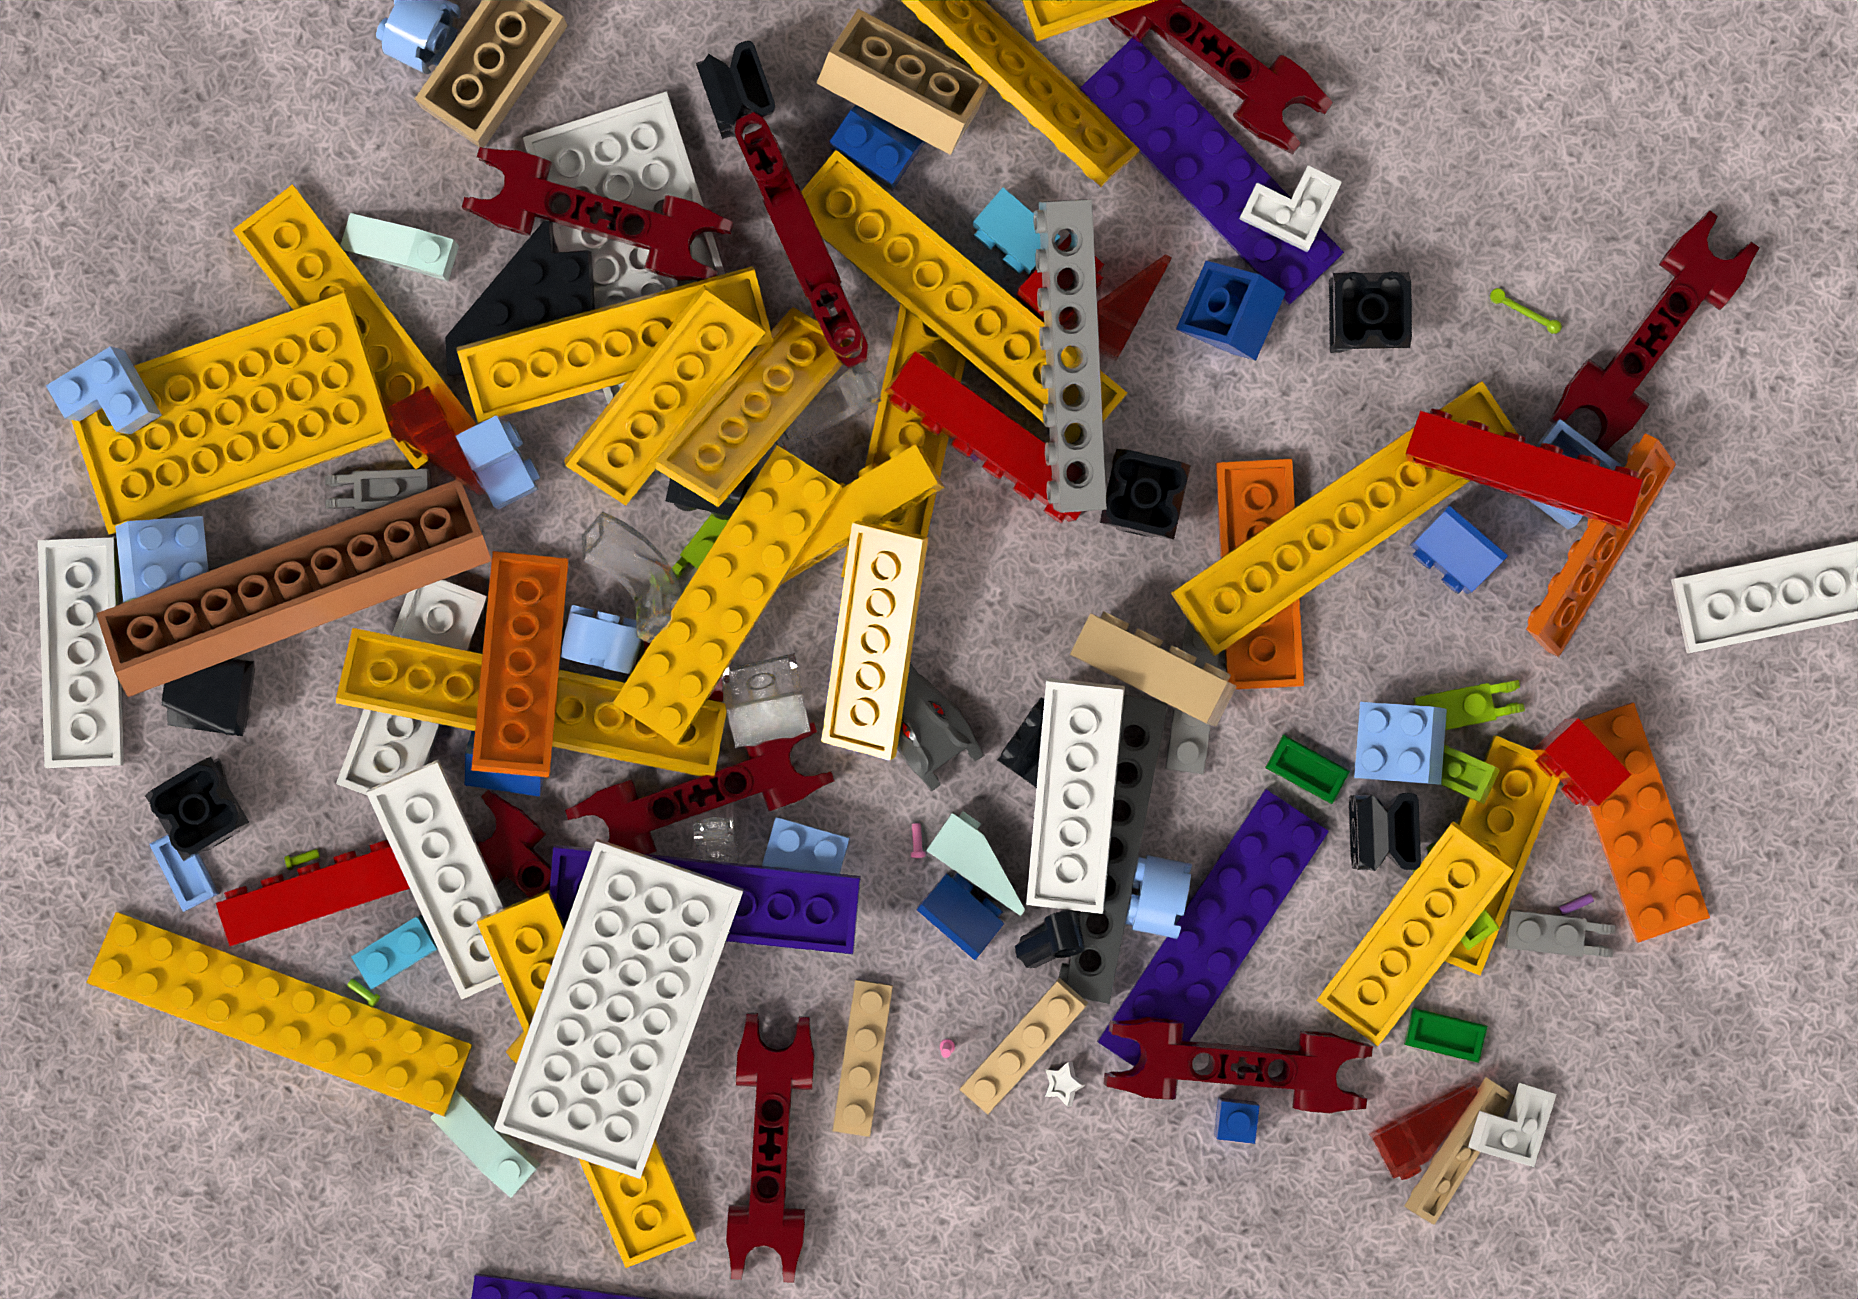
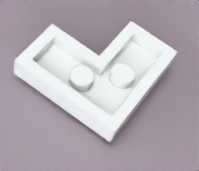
[1239,166,1342,252]
[1468,1083,1557,1167]

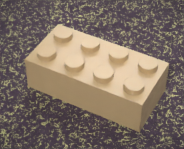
[414,0,568,148]
[817,9,990,155]
[1070,611,1237,727]

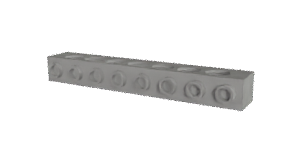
[1033,199,1107,513]

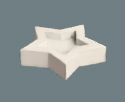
[1045,1062,1086,1107]

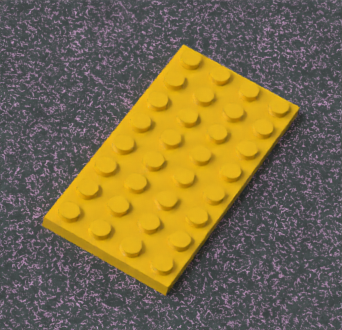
[71,293,395,535]

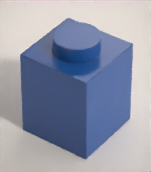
[1214,1097,1260,1144]

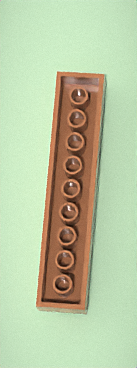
[96,478,492,697]

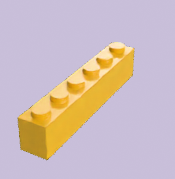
[781,443,945,585]

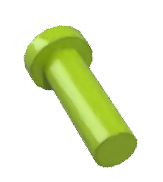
[284,849,320,870]
[347,978,380,1007]

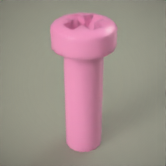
[911,823,926,858]
[940,1039,955,1058]

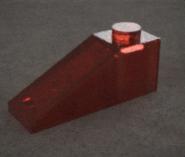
[1097,254,1172,361]
[388,386,486,496]
[1368,1082,1478,1180]

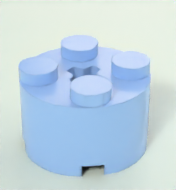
[376,0,461,74]
[560,605,646,674]
[1125,855,1192,939]

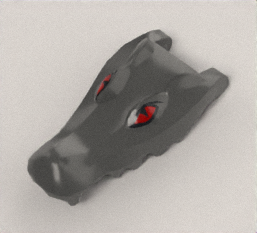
[897,662,985,792]

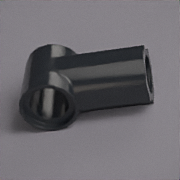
[1015,910,1085,968]

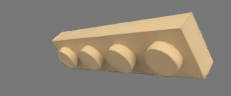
[959,978,1088,1114]
[832,980,893,1137]
[1404,1077,1515,1225]

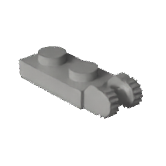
[325,469,432,511]
[1505,910,1616,957]

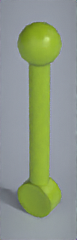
[1490,288,1562,334]

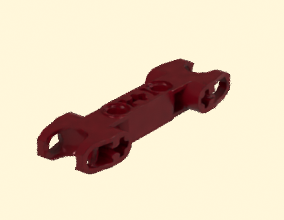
[1108,0,1333,155]
[735,112,869,369]
[462,147,734,281]
[1549,210,1760,453]
[565,722,835,854]
[476,789,566,926]
[726,1013,815,1283]
[1103,1016,1373,1114]

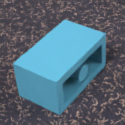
[973,188,1061,275]
[351,915,438,989]

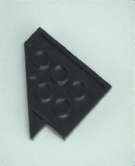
[445,221,595,376]

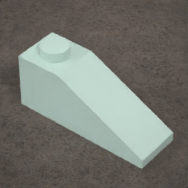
[340,213,459,281]
[926,811,1025,916]
[430,1089,541,1198]

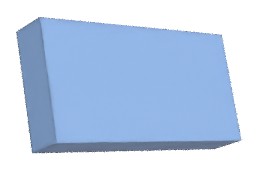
[149,835,219,912]

